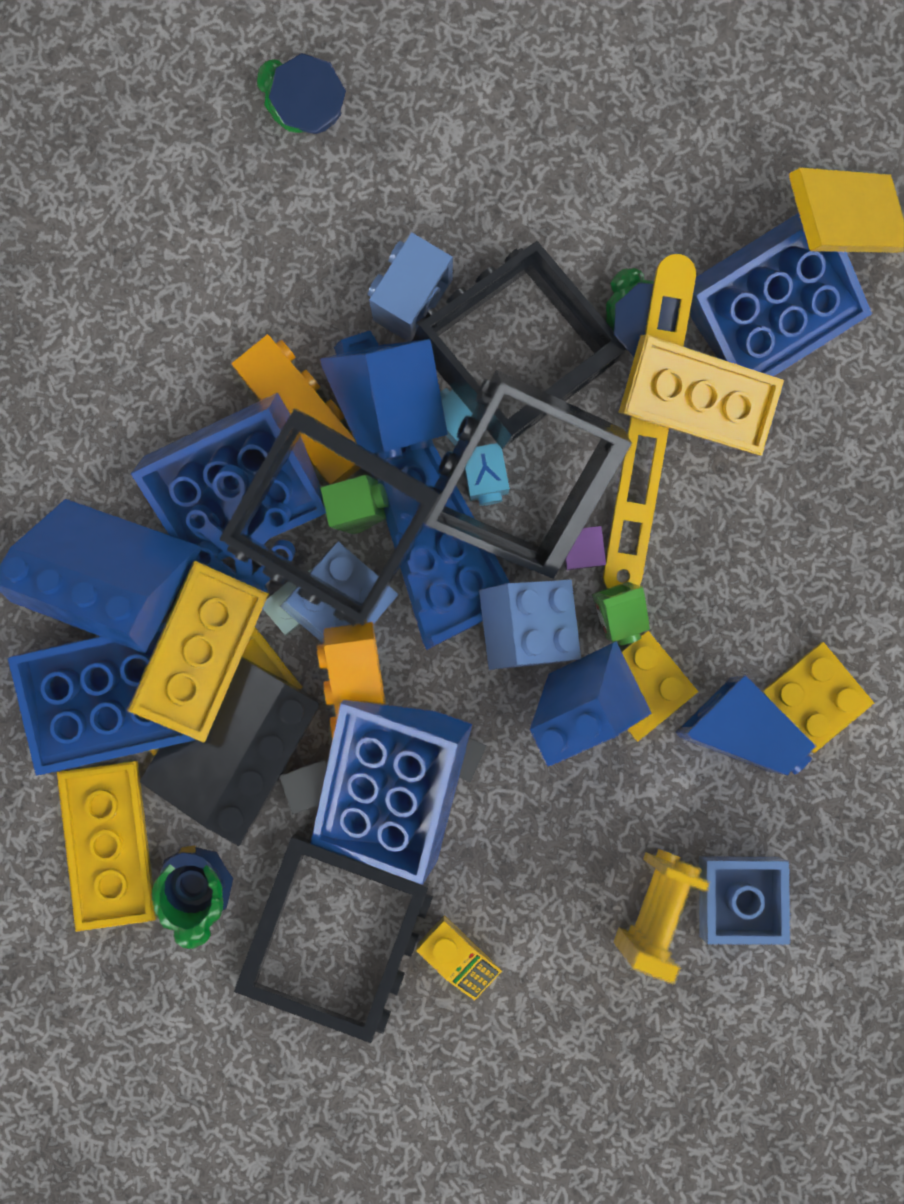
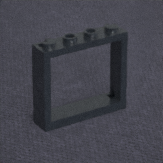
[412,241,627,449]
[420,370,632,579]
[219,408,443,626]
[234,834,433,1043]

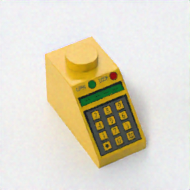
[416,915,502,1000]

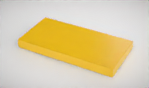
[789,168,904,253]
[618,335,784,456]
[127,561,269,743]
[57,761,157,932]

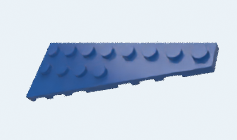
[334,330,510,650]

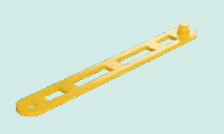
[603,254,696,588]

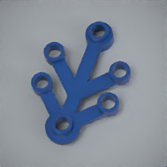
[186,465,296,593]

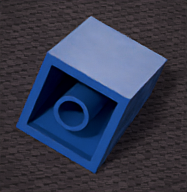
[320,339,448,459]
[530,641,652,767]
[675,675,816,775]

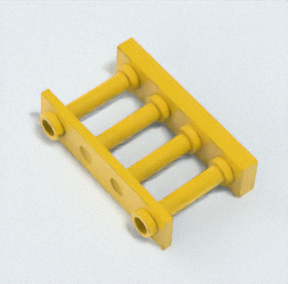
[613,849,710,984]

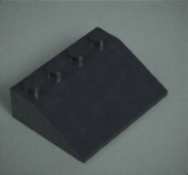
[140,656,323,846]

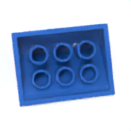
[689,213,872,376]
[131,392,326,560]
[0,499,201,653]
[8,621,195,776]
[311,700,472,885]

